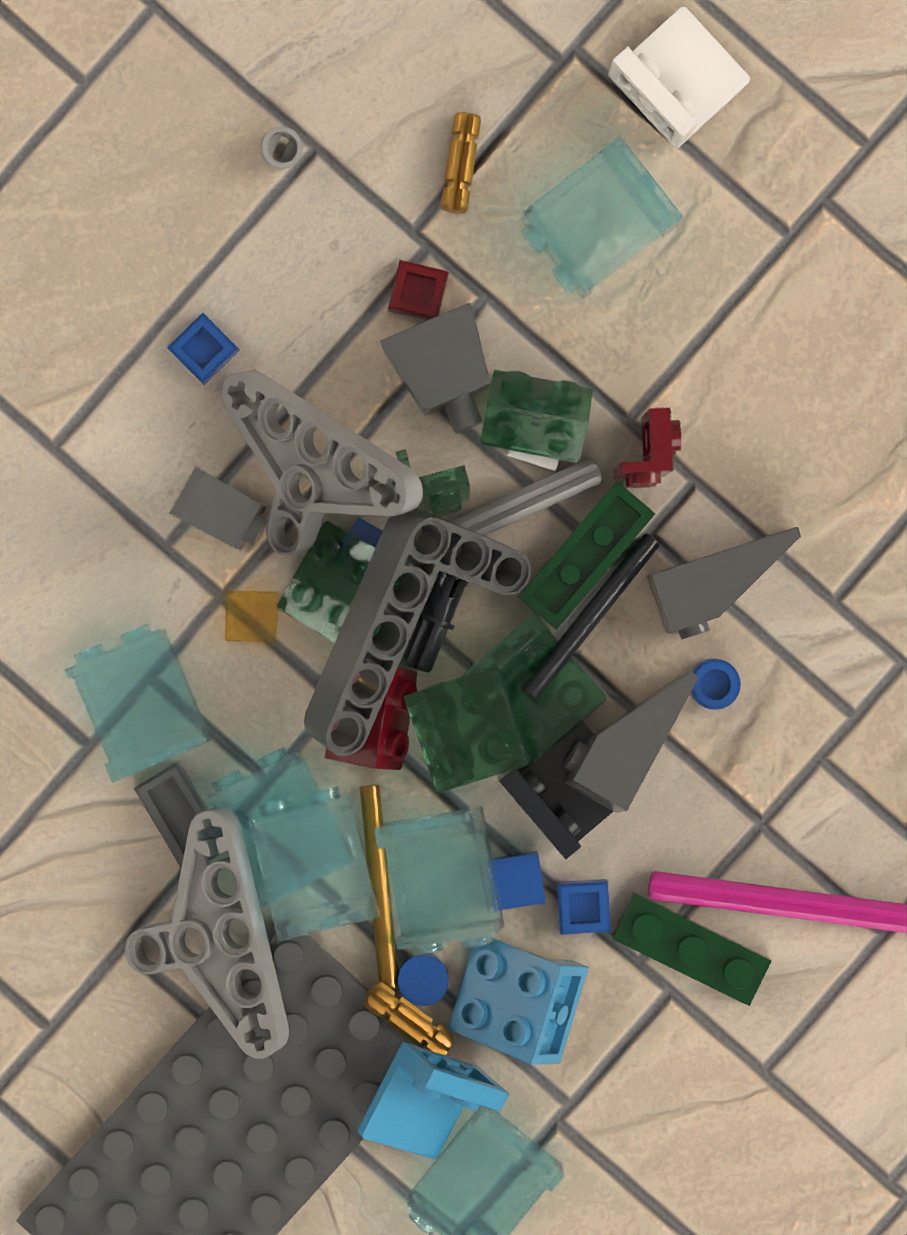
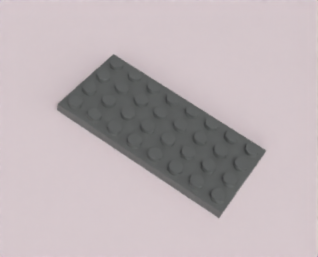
[16,918,425,1235]

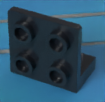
[497,713,613,860]

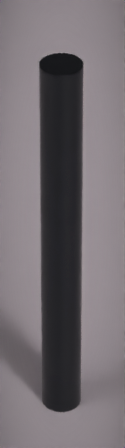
[520,533,660,702]

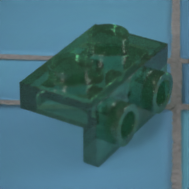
[480,369,593,463]
[392,449,470,517]

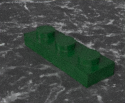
[518,481,656,630]
[612,892,771,1006]

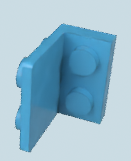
[449,934,589,1065]
[358,1042,509,1159]

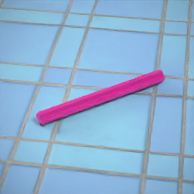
[648,871,907,933]

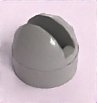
[260,126,303,169]

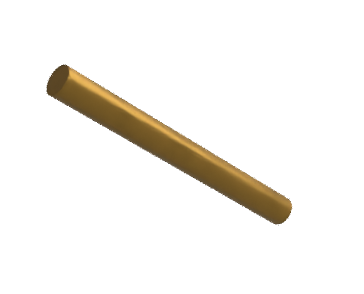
[359,784,398,988]

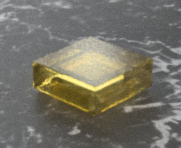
[225,590,278,642]

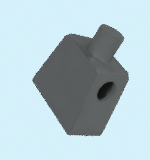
[380,302,490,434]

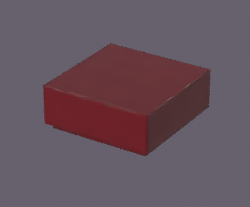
[388,260,449,321]

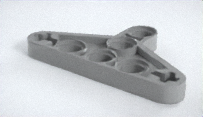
[221,370,423,555]
[125,807,289,1059]

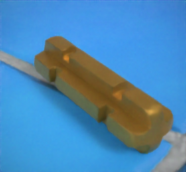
[441,112,481,214]
[364,982,454,1055]

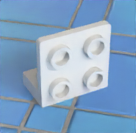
[608,7,750,150]

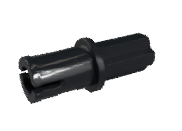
[404,570,468,673]

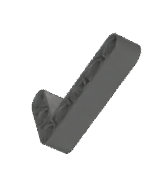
[304,508,531,756]

